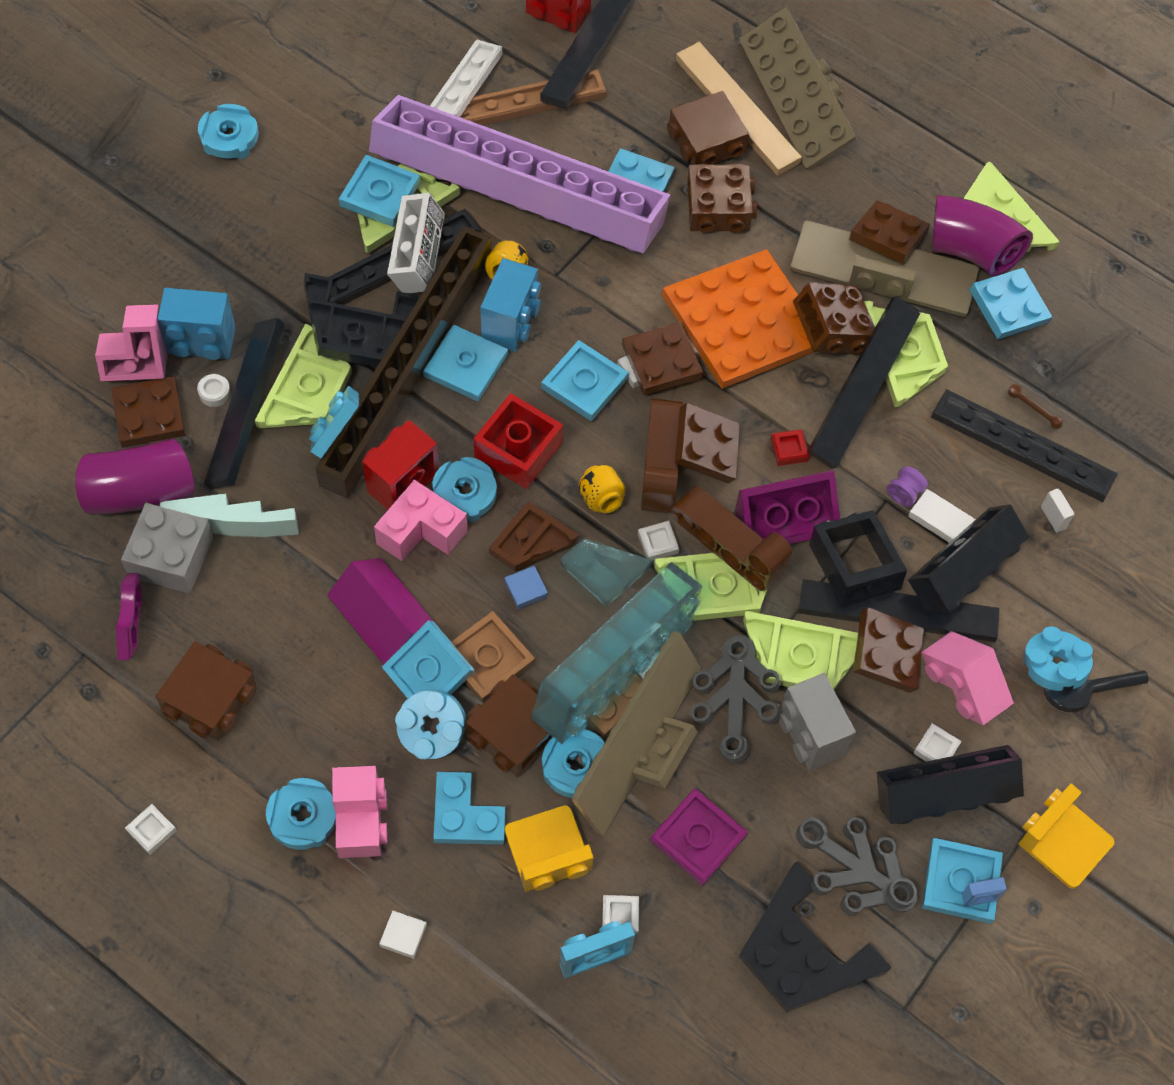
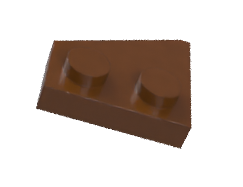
[489,501,579,571]

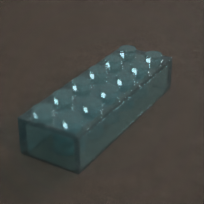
[531,562,703,744]

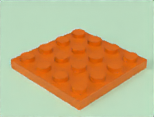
[661,249,813,389]

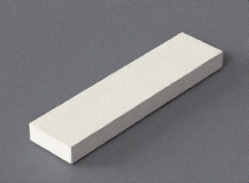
[430,40,503,117]

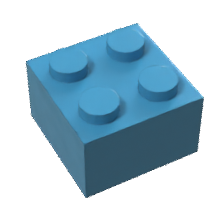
[480,258,541,352]
[157,288,236,360]

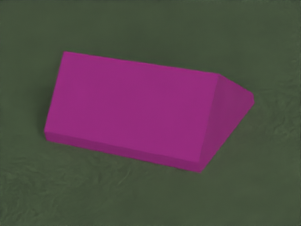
[735,470,840,544]
[327,558,437,665]

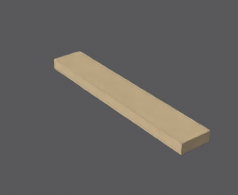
[676,42,802,176]

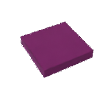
[649,788,748,886]

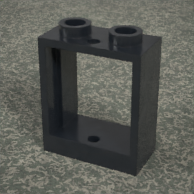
[809,510,907,606]

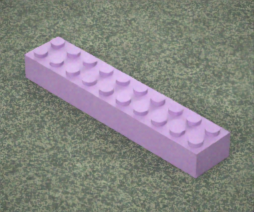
[369,95,670,254]

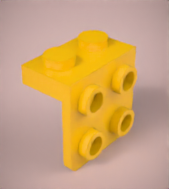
[1018,783,1114,889]
[505,805,594,892]

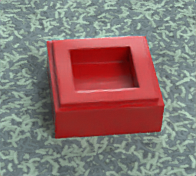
[770,429,809,466]

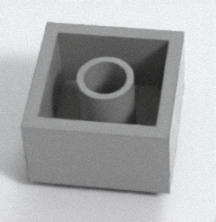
[121,503,214,594]
[778,672,856,772]

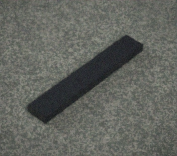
[540,0,635,110]
[328,209,481,305]
[807,296,920,469]
[204,318,285,489]
[931,389,1118,503]
[798,579,1000,642]

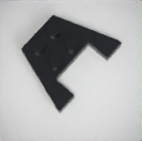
[304,273,420,367]
[739,862,891,1013]

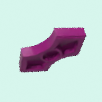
[116,573,142,660]

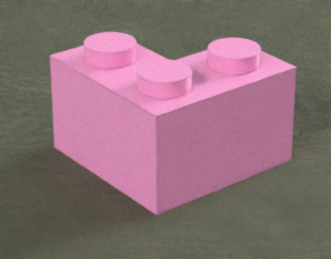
[95,304,168,381]
[374,480,468,561]
[921,631,1014,725]
[332,766,388,858]

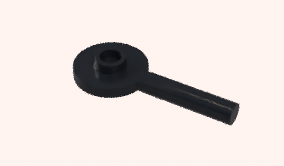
[1044,670,1149,712]

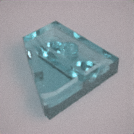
[560,539,651,607]

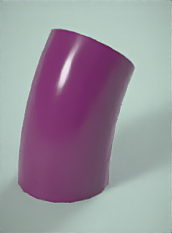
[932,195,1033,277]
[75,439,194,515]

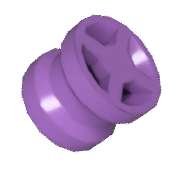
[887,466,928,507]

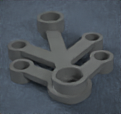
[690,635,781,764]
[796,817,917,916]

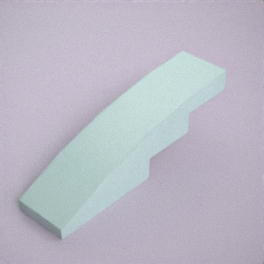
[160,494,299,537]

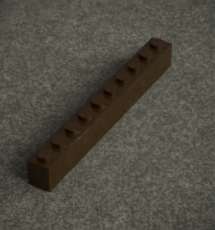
[315,226,491,499]

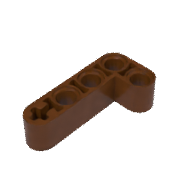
[641,398,683,513]
[670,486,792,591]

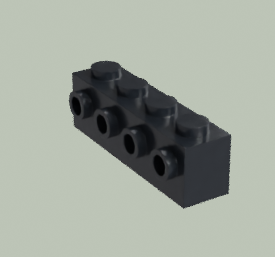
[908,504,1029,614]
[876,745,1024,824]

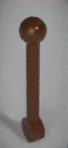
[1008,384,1063,429]

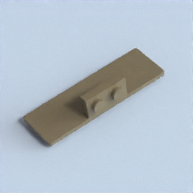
[740,7,857,170]
[790,220,979,317]
[572,631,701,835]

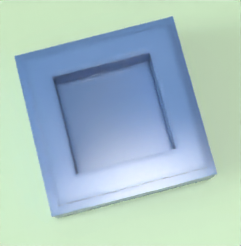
[504,566,548,610]
[961,877,1007,906]

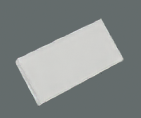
[908,489,976,543]

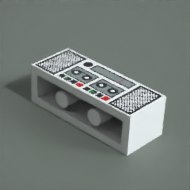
[387,193,445,293]

